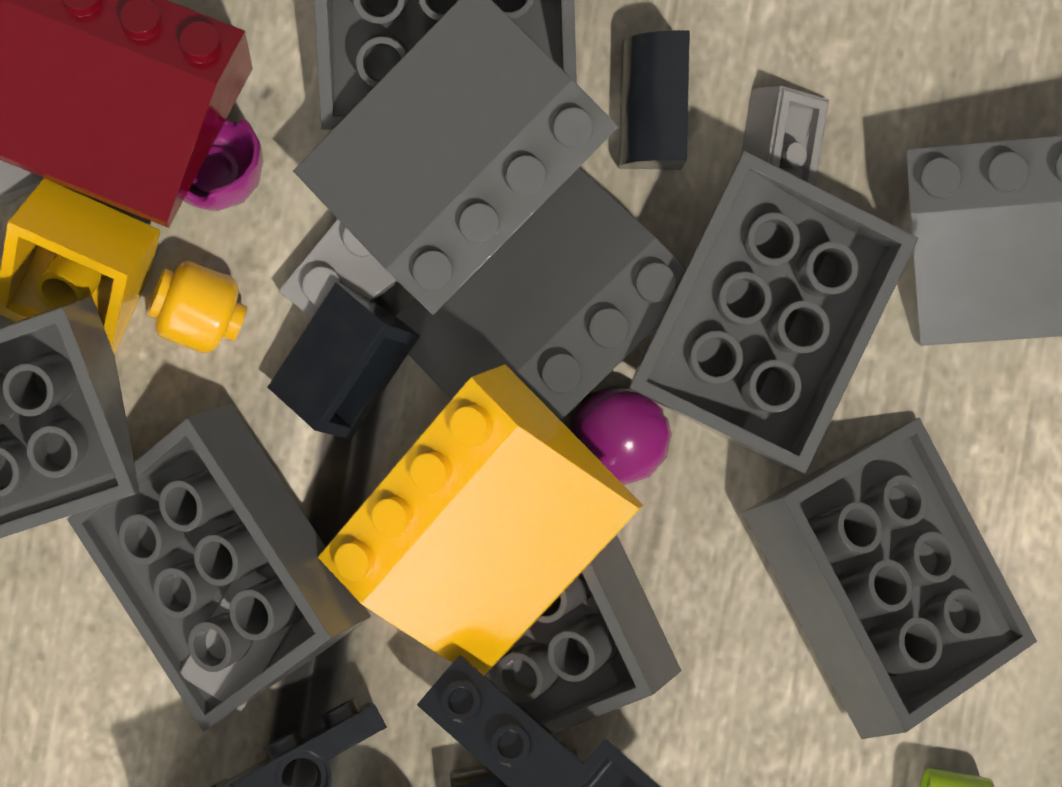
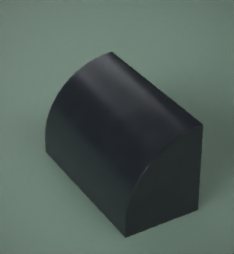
[619,30,690,170]
[267,282,420,440]

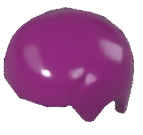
[183,118,264,211]
[569,386,672,485]

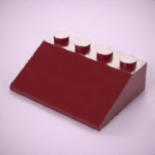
[0,0,253,228]

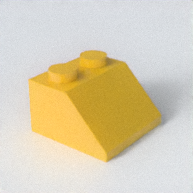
[0,178,161,355]

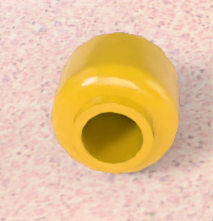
[147,260,247,354]

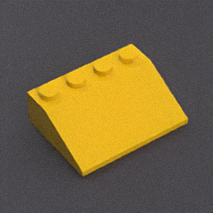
[318,364,644,675]

